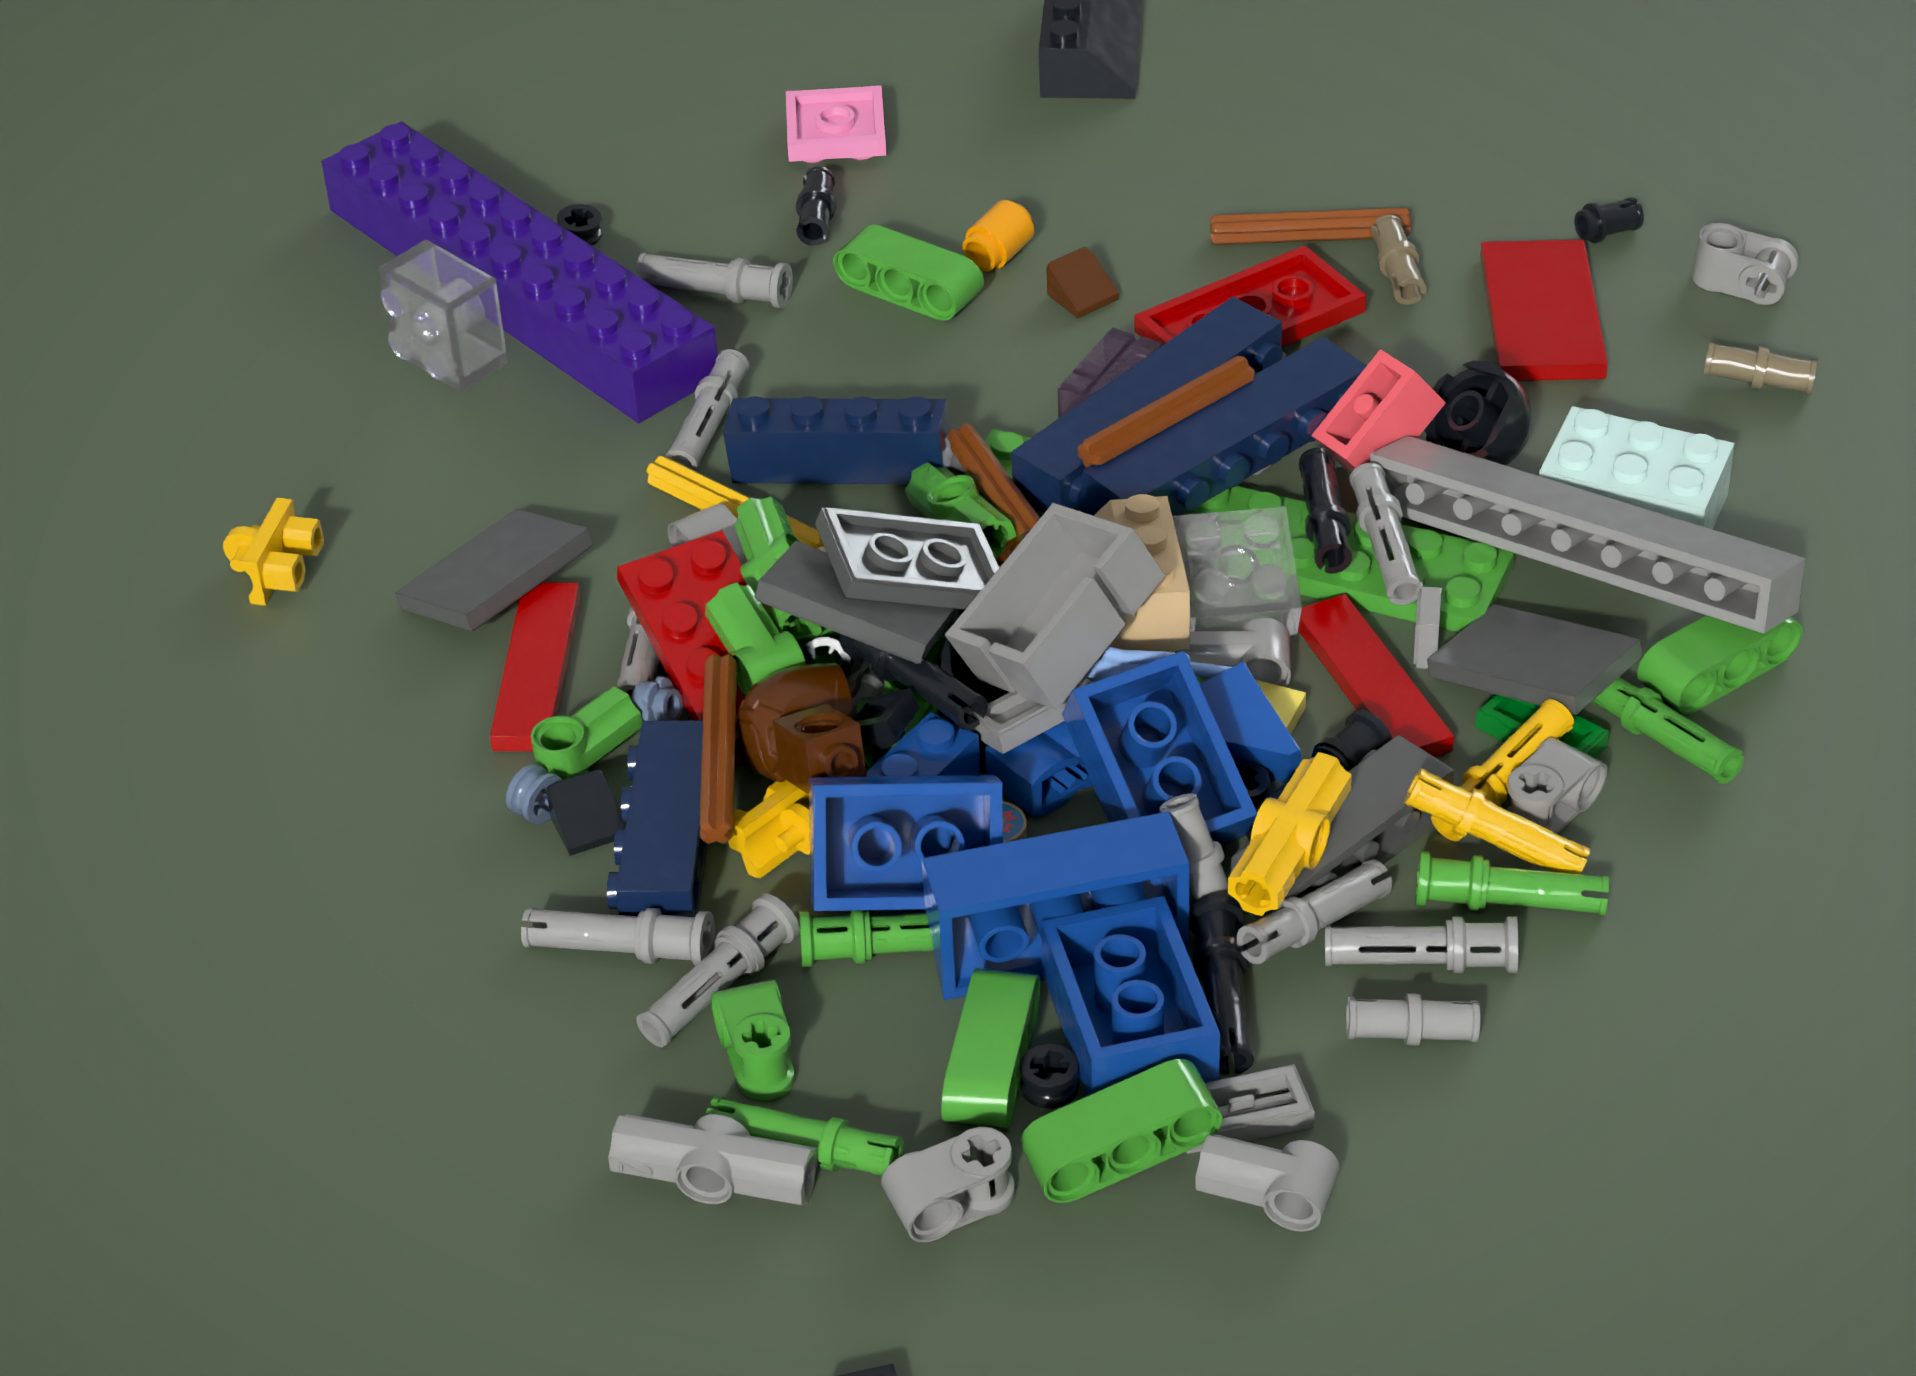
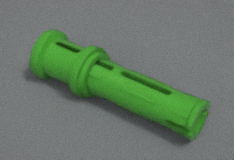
[1415,850,1609,916]
[799,910,933,968]

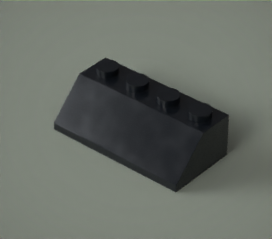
[1039,0,1143,99]

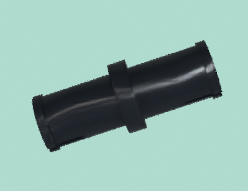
[796,166,836,246]

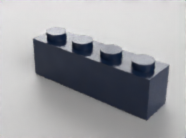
[723,396,953,484]
[607,721,708,917]

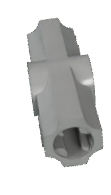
[608,1114,818,1205]

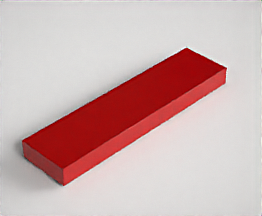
[490,583,581,752]
[1293,594,1454,757]

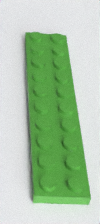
[962,429,1515,633]

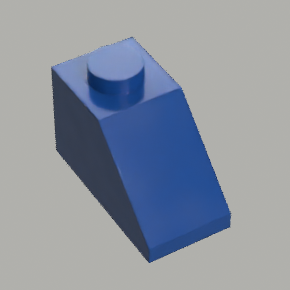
[1199,661,1302,783]

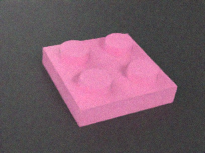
[785,85,886,163]

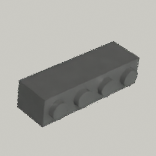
[1231,735,1454,920]

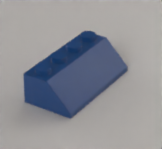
[922,811,1189,1000]

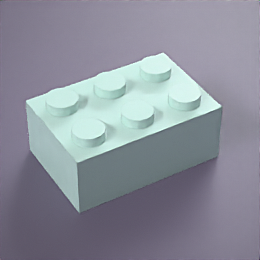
[1539,406,1735,529]

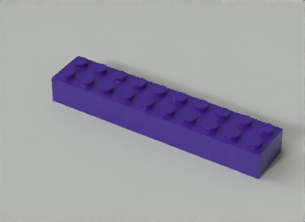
[321,121,718,424]

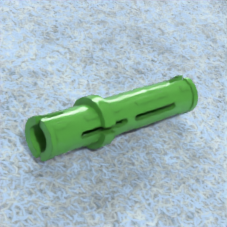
[1591,677,1744,784]
[705,1096,904,1176]

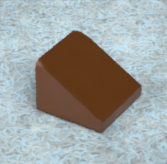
[1046,247,1119,318]

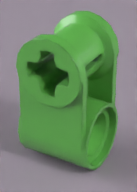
[711,979,795,1101]

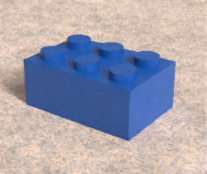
[1062,651,1257,845]
[809,775,1003,911]
[1041,896,1220,1096]

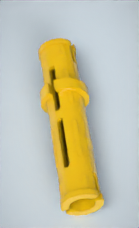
[1431,699,1574,842]
[1404,768,1590,874]

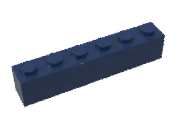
[1011,296,1283,513]
[1081,336,1367,520]

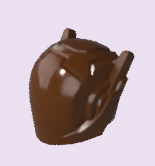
[735,662,853,782]

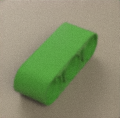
[833,224,984,321]
[1637,615,1803,715]
[941,968,1040,1129]
[1021,1059,1222,1203]

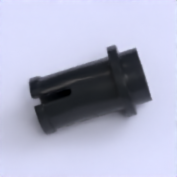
[1574,197,1644,244]

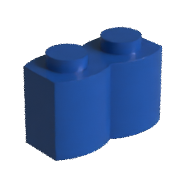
[985,721,1093,817]

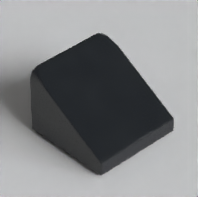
[546,770,625,856]

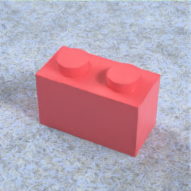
[1311,349,1446,472]

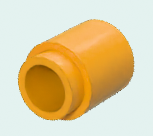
[962,200,1035,272]

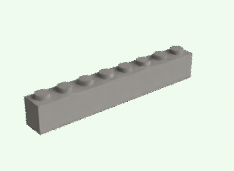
[1369,435,1806,634]

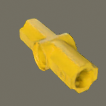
[1228,752,1352,916]

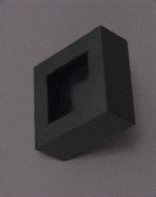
[848,688,920,750]

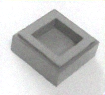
[1413,586,1442,669]

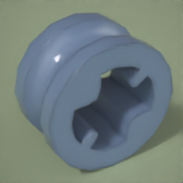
[506,764,563,825]

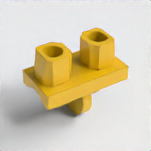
[223,498,324,606]
[728,780,810,879]

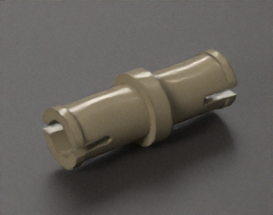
[1370,214,1427,305]
[1703,342,1817,394]

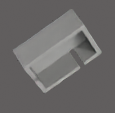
[945,503,1165,710]

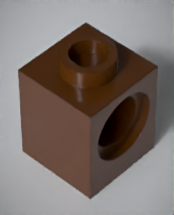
[772,703,867,795]

